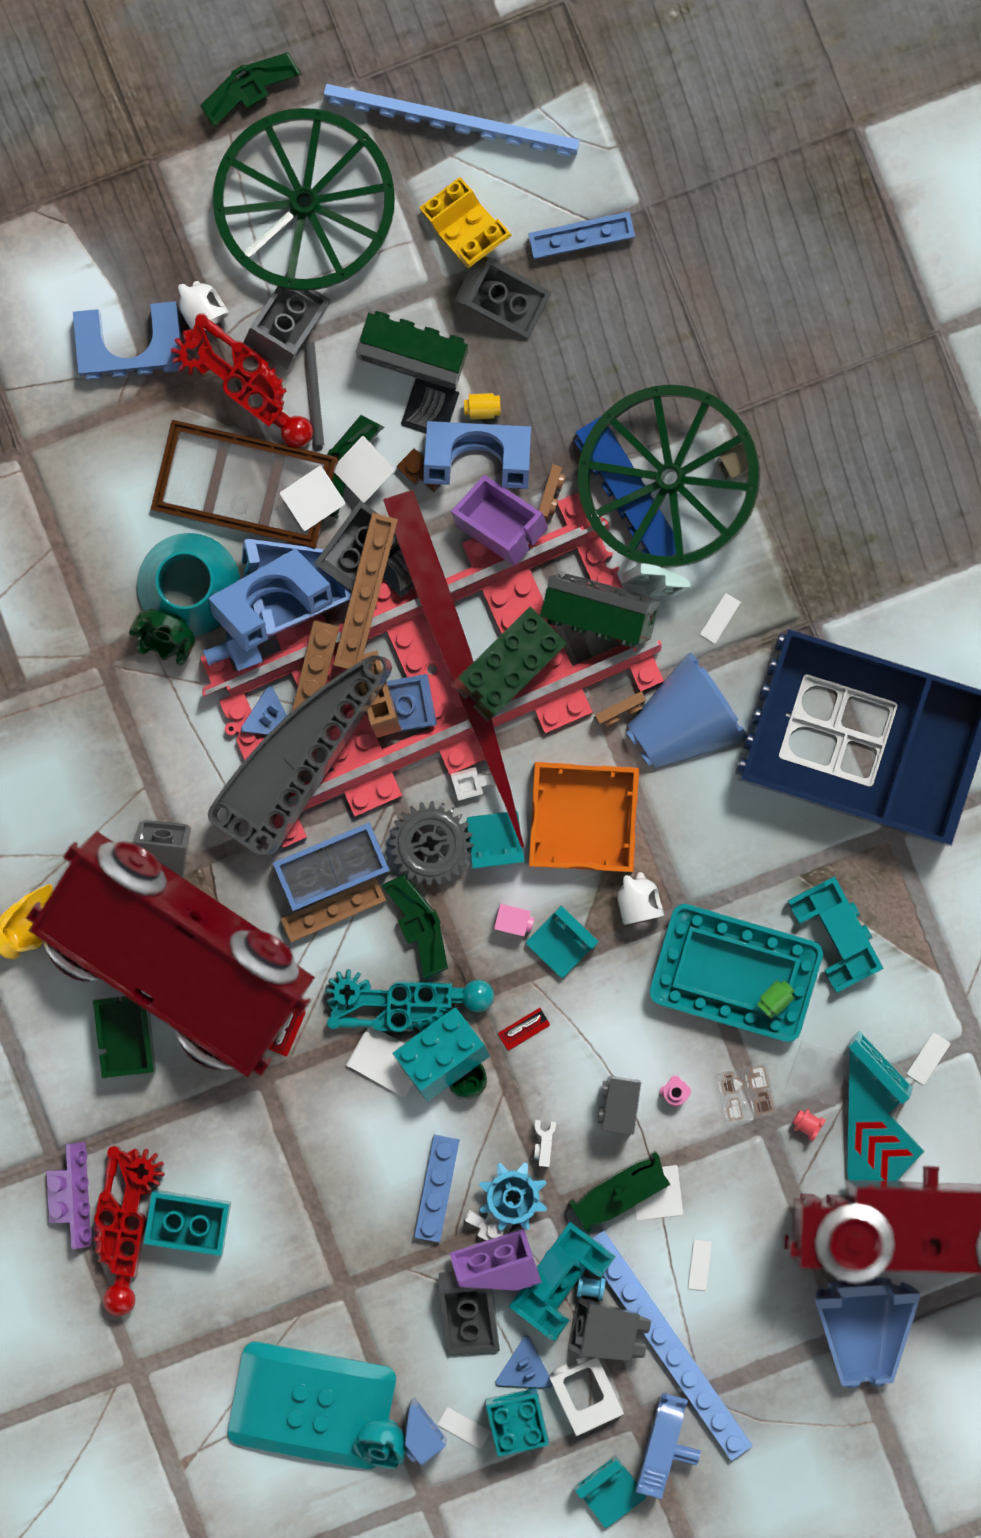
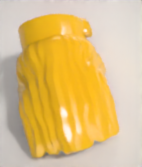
[0,884,54,960]

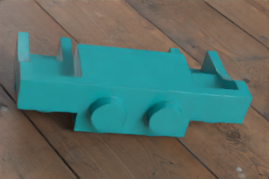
[787,876,884,993]
[509,1222,616,1341]

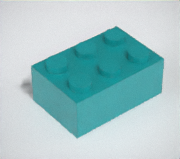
[392,1007,490,1102]
[144,1189,231,1256]

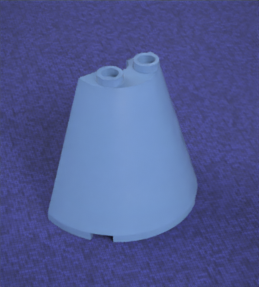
[242,539,352,638]
[626,652,747,769]
[815,1277,920,1388]

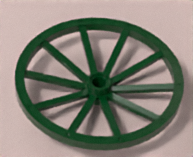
[213,108,395,291]
[578,385,760,568]

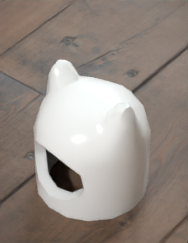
[178,281,230,331]
[617,872,664,925]

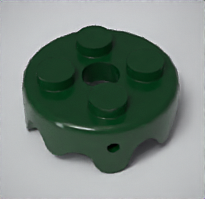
[129,609,195,666]

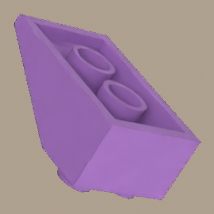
[450,1229,541,1290]

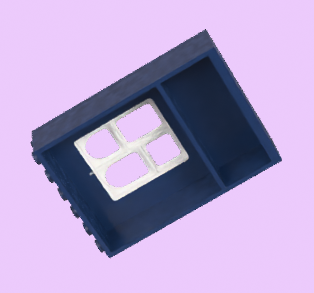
[735,629,981,846]

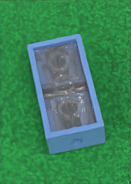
[273,822,390,911]

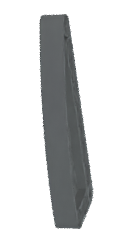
[208,655,392,855]

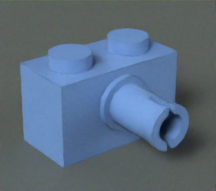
[203,631,263,671]

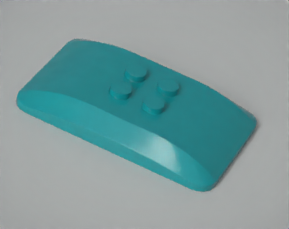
[650,904,823,1042]
[228,1341,396,1469]

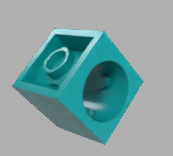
[486,1387,549,1457]

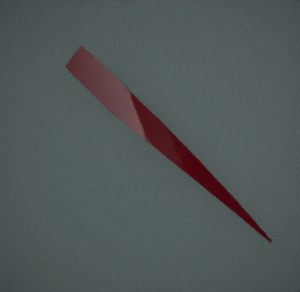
[383,490,524,848]

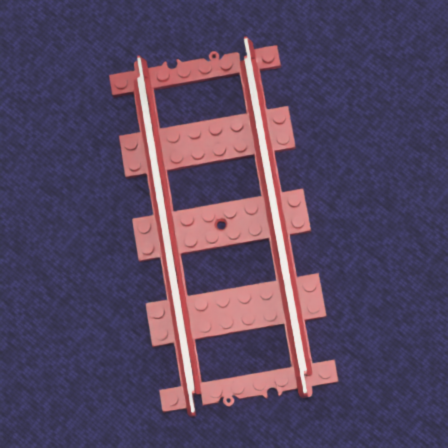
[200,492,664,848]

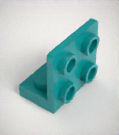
[467,811,525,869]
[526,905,599,978]
[574,1455,646,1528]

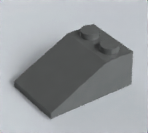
[454,256,552,339]
[243,273,331,369]
[314,501,397,591]
[438,1271,500,1356]

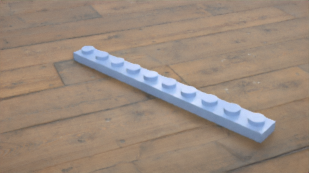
[324,84,580,157]
[592,1230,753,1461]

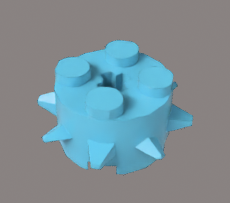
[479,1162,547,1231]

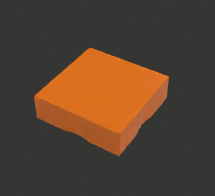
[529,762,639,872]

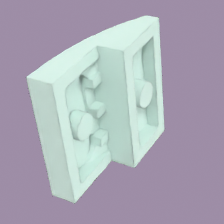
[622,563,690,597]

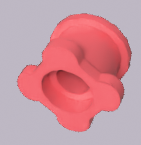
[792,1108,826,1141]

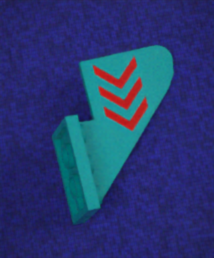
[847,1030,924,1181]

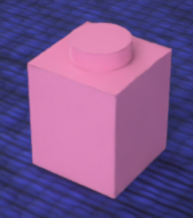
[494,904,534,936]

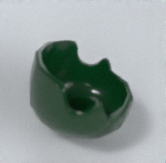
[449,1064,487,1100]

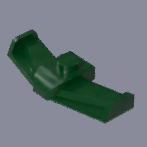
[200,52,302,129]
[323,415,385,519]
[381,874,448,979]

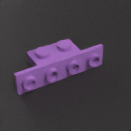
[46,1142,92,1249]

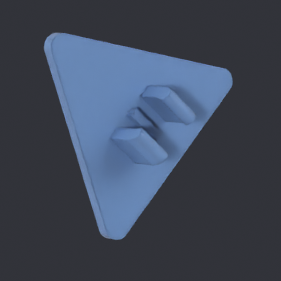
[241,686,287,735]
[496,1335,553,1388]

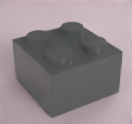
[597,1076,641,1135]

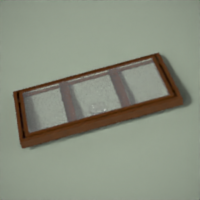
[150,420,338,548]

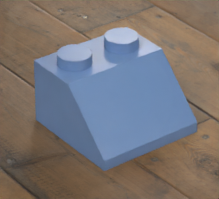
[405,1398,447,1465]

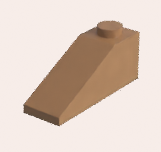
[360,650,401,738]

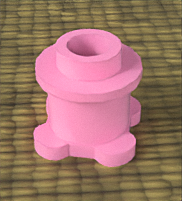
[660,1076,691,1107]

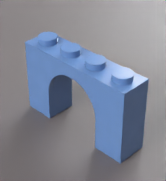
[73,301,182,380]
[424,421,531,489]
[208,548,333,652]

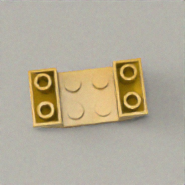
[419,177,512,268]

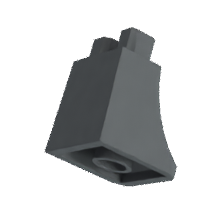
[134,820,191,878]
[569,1298,651,1361]

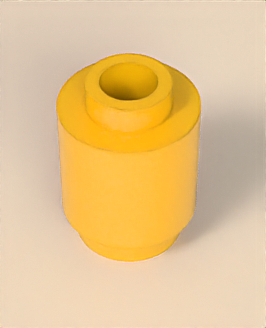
[464,393,501,420]

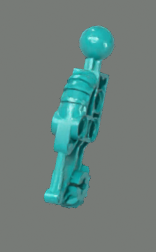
[325,969,495,1032]

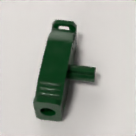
[569,1150,671,1233]

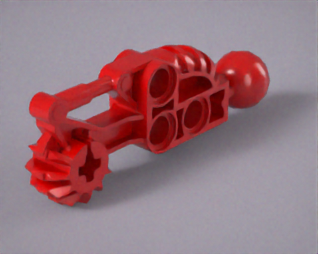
[171,313,313,448]
[93,1146,165,1317]

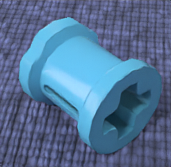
[576,1275,605,1301]

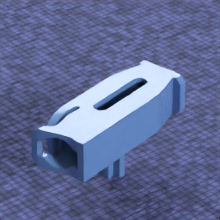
[635,1393,701,1499]

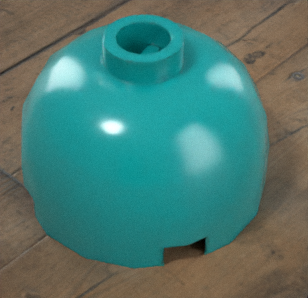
[353,1419,407,1469]

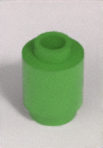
[756,980,795,1018]

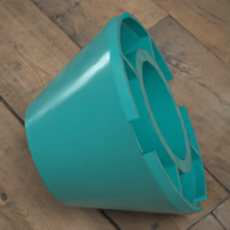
[137,533,240,636]

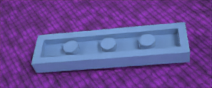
[528,211,635,260]
[414,1134,460,1242]

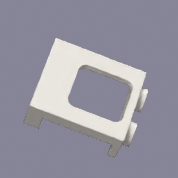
[550,1356,624,1436]

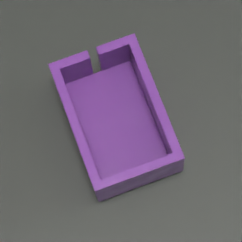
[451,474,548,566]

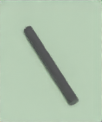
[304,342,324,446]

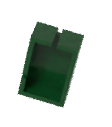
[93,993,156,1078]

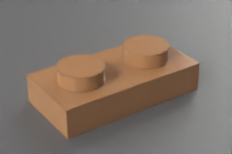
[539,464,566,519]
[595,691,646,727]

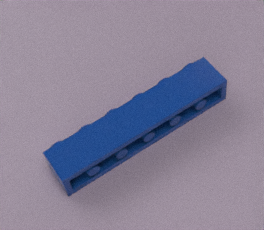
[574,416,676,556]

